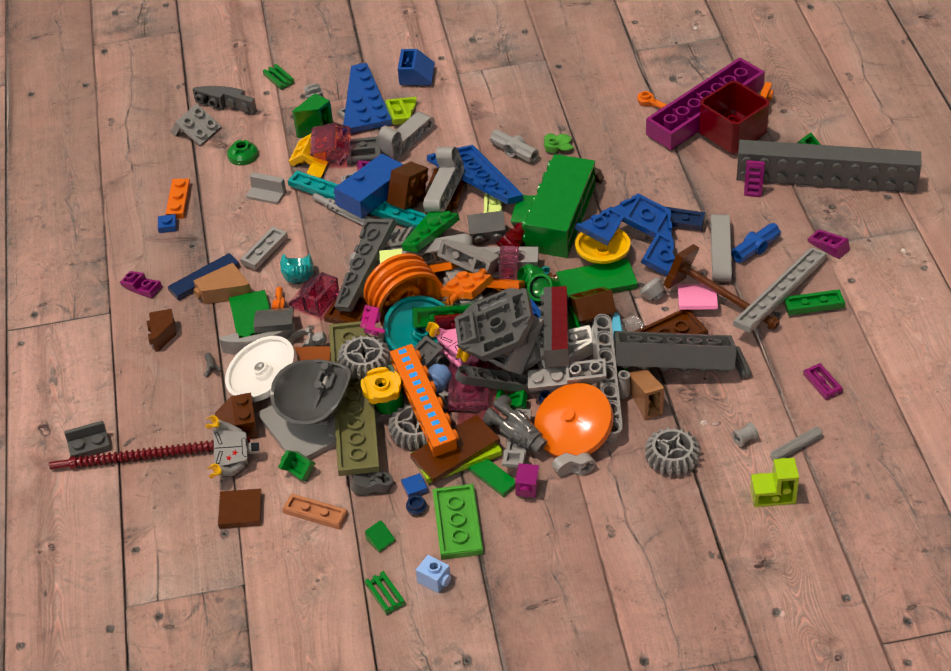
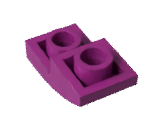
[120,271,163,298]

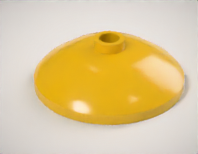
[575,228,631,264]

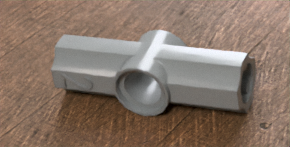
[490,129,539,163]

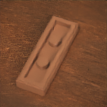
[282,493,348,530]

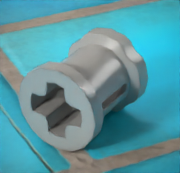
[732,422,759,447]

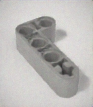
[378,112,434,159]
[423,147,464,212]

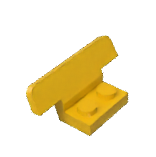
[288,131,339,178]

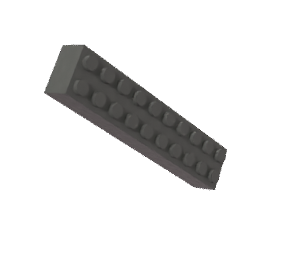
[736,140,922,193]

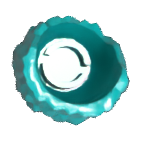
[280,254,314,284]

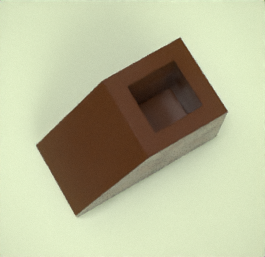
[147,309,176,352]

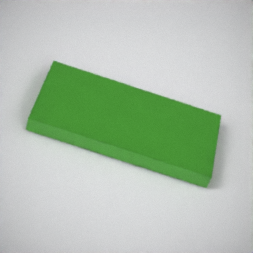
[432,484,483,560]

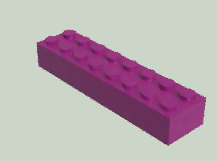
[646,57,765,150]

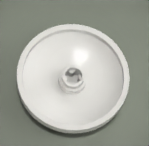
[225,336,297,402]

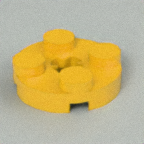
[361,367,402,404]

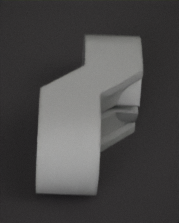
[552,453,596,476]

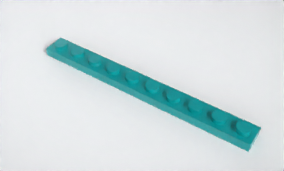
[288,170,440,237]

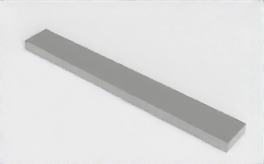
[733,247,827,333]

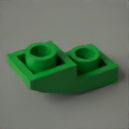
[511,195,534,225]

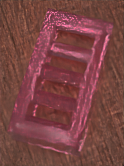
[499,246,519,280]

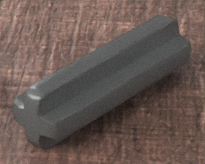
[735,346,752,379]

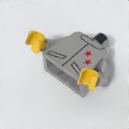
[205,415,260,479]

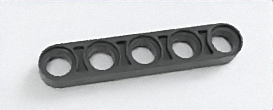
[455,365,542,395]

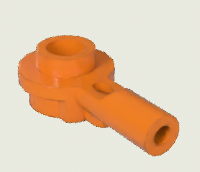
[637,91,667,109]
[272,287,284,309]

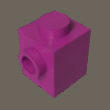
[515,463,540,498]

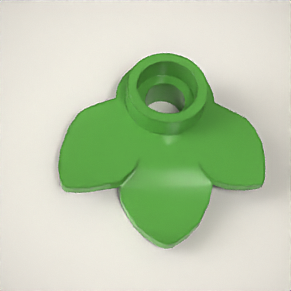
[544,133,574,153]

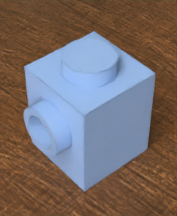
[416,555,451,593]

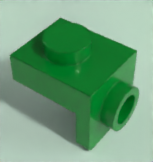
[495,389,528,415]
[278,450,315,481]

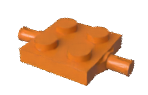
[440,268,493,305]

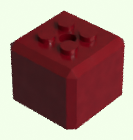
[699,81,769,154]

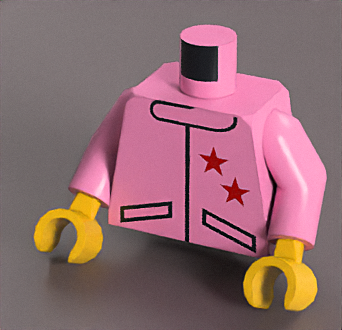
[425,322,479,367]

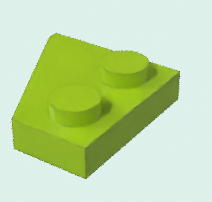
[385,97,417,125]

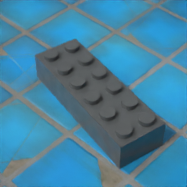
[614,331,737,372]

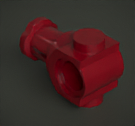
[496,223,525,247]

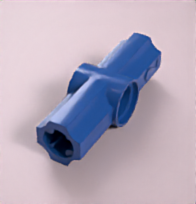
[731,223,781,264]

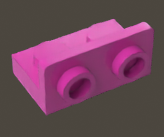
[360,305,385,336]

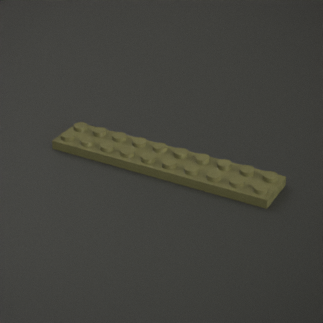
[329,321,380,476]

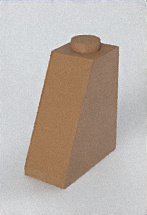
[193,263,251,304]
[630,369,664,420]

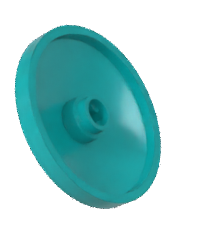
[383,296,447,361]

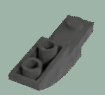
[192,86,257,115]

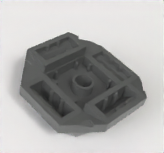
[454,288,534,361]

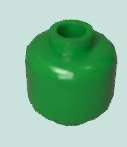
[517,264,544,288]

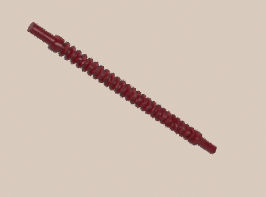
[49,437,251,470]

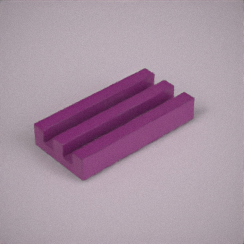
[803,363,843,400]

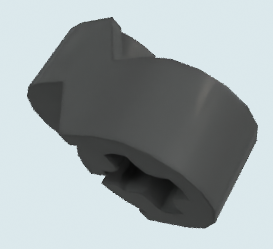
[350,471,393,496]

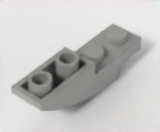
[528,358,607,393]

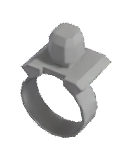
[287,327,327,347]

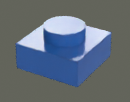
[158,214,177,233]

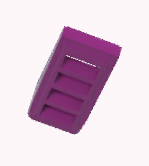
[744,160,765,197]
[807,229,850,259]

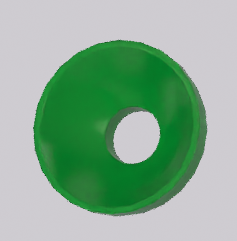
[227,140,258,166]

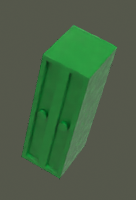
[522,154,596,258]

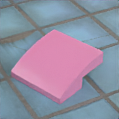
[677,284,718,310]

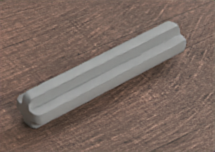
[770,426,823,460]

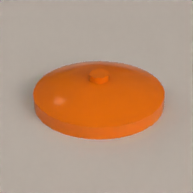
[534,383,614,458]

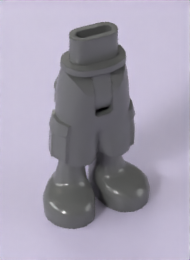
[483,395,548,454]

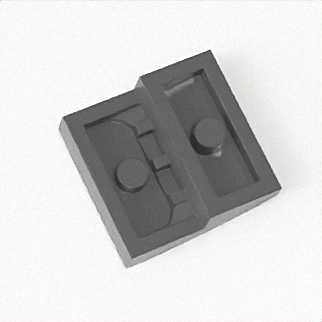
[254,307,294,333]

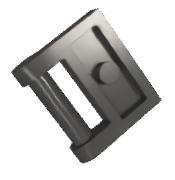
[345,136,381,165]

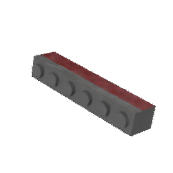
[540,286,570,367]

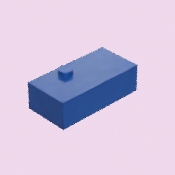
[334,154,404,219]

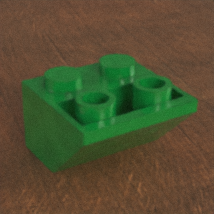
[292,93,334,138]

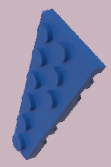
[343,63,392,135]
[427,145,523,204]

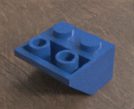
[397,49,435,86]

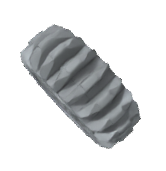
[337,334,390,381]
[388,404,428,451]
[645,426,701,477]

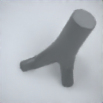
[204,353,222,377]

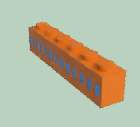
[390,344,459,457]

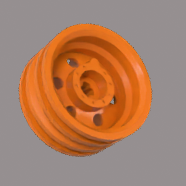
[364,253,443,325]

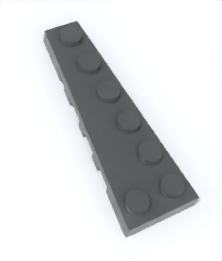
[334,219,397,312]

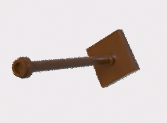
[663,244,780,330]

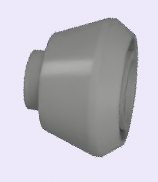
[640,277,664,301]

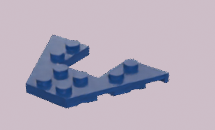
[575,193,675,276]

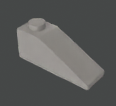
[437,238,500,275]

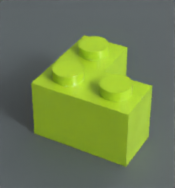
[750,458,799,507]

